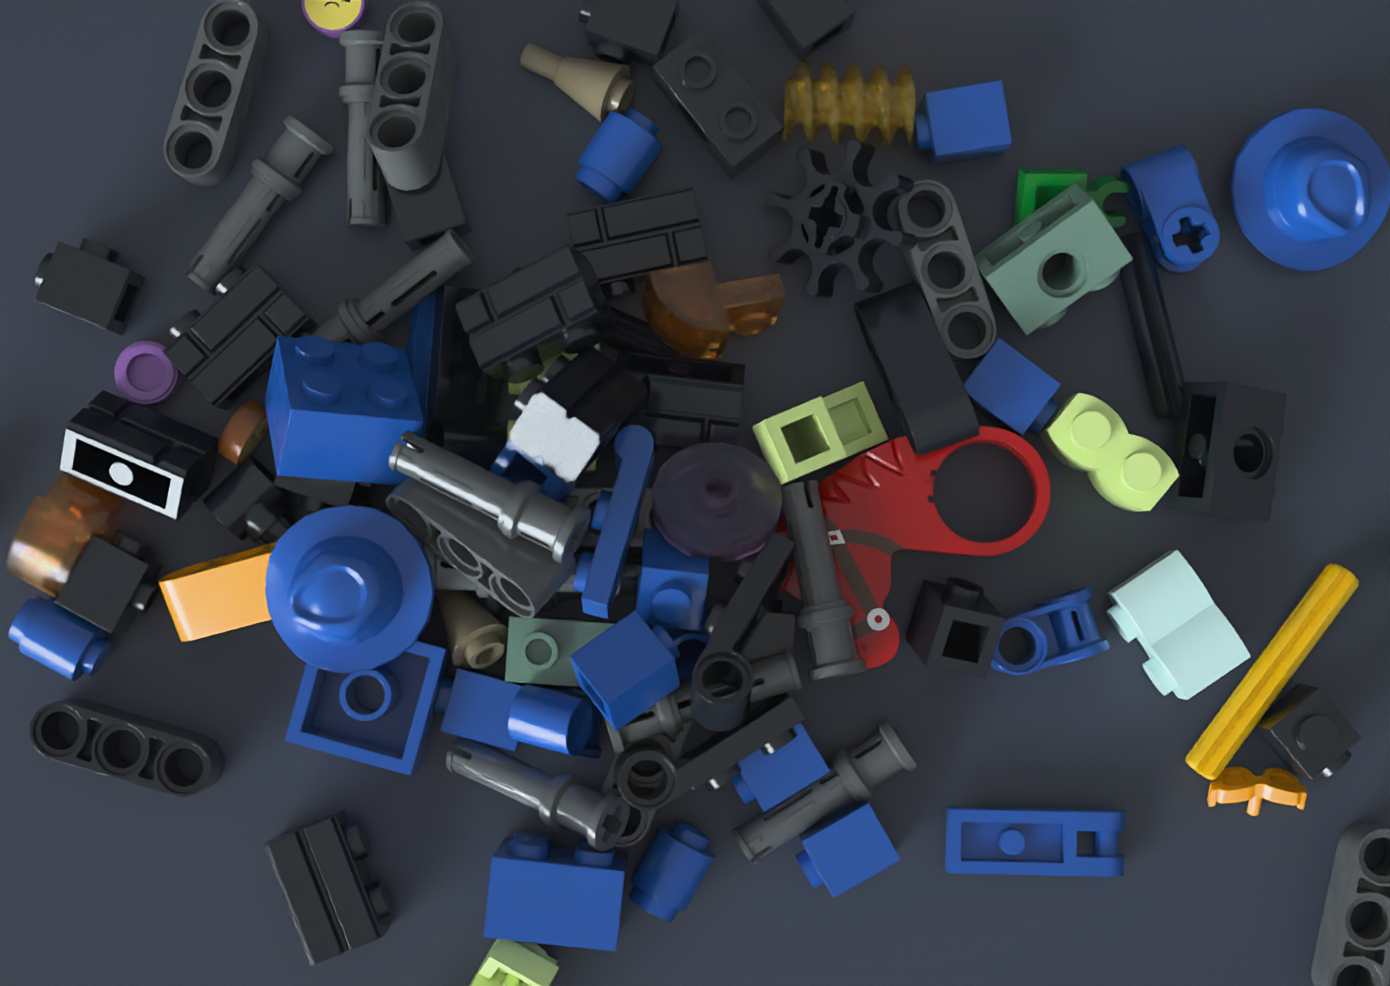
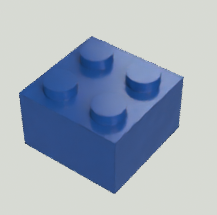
[264,335,424,485]
[284,636,451,776]
[483,832,629,952]

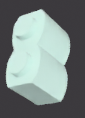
[1106,550,1251,700]

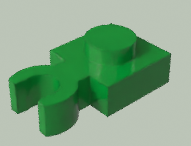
[1013,167,1130,228]

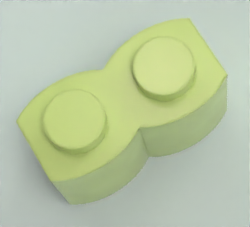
[1038,393,1179,512]

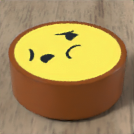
[217,400,269,465]

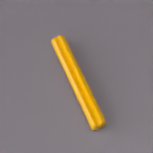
[1185,563,1359,780]

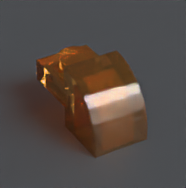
[641,261,786,359]
[7,472,126,598]

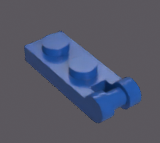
[573,425,654,619]
[945,806,1125,877]

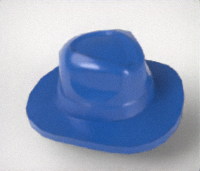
[1229,107,1390,271]
[265,505,435,673]

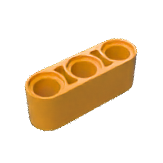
[158,541,277,642]

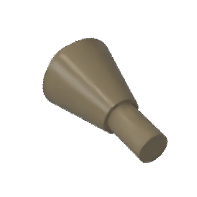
[520,43,636,123]
[435,565,508,669]

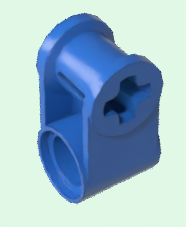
[1120,144,1220,274]
[990,586,1110,675]
[508,684,603,759]

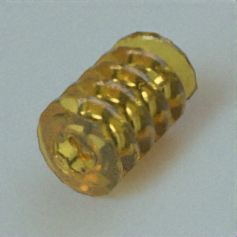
[782,59,916,147]

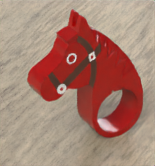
[736,426,1051,669]

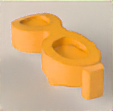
[1207,766,1307,816]

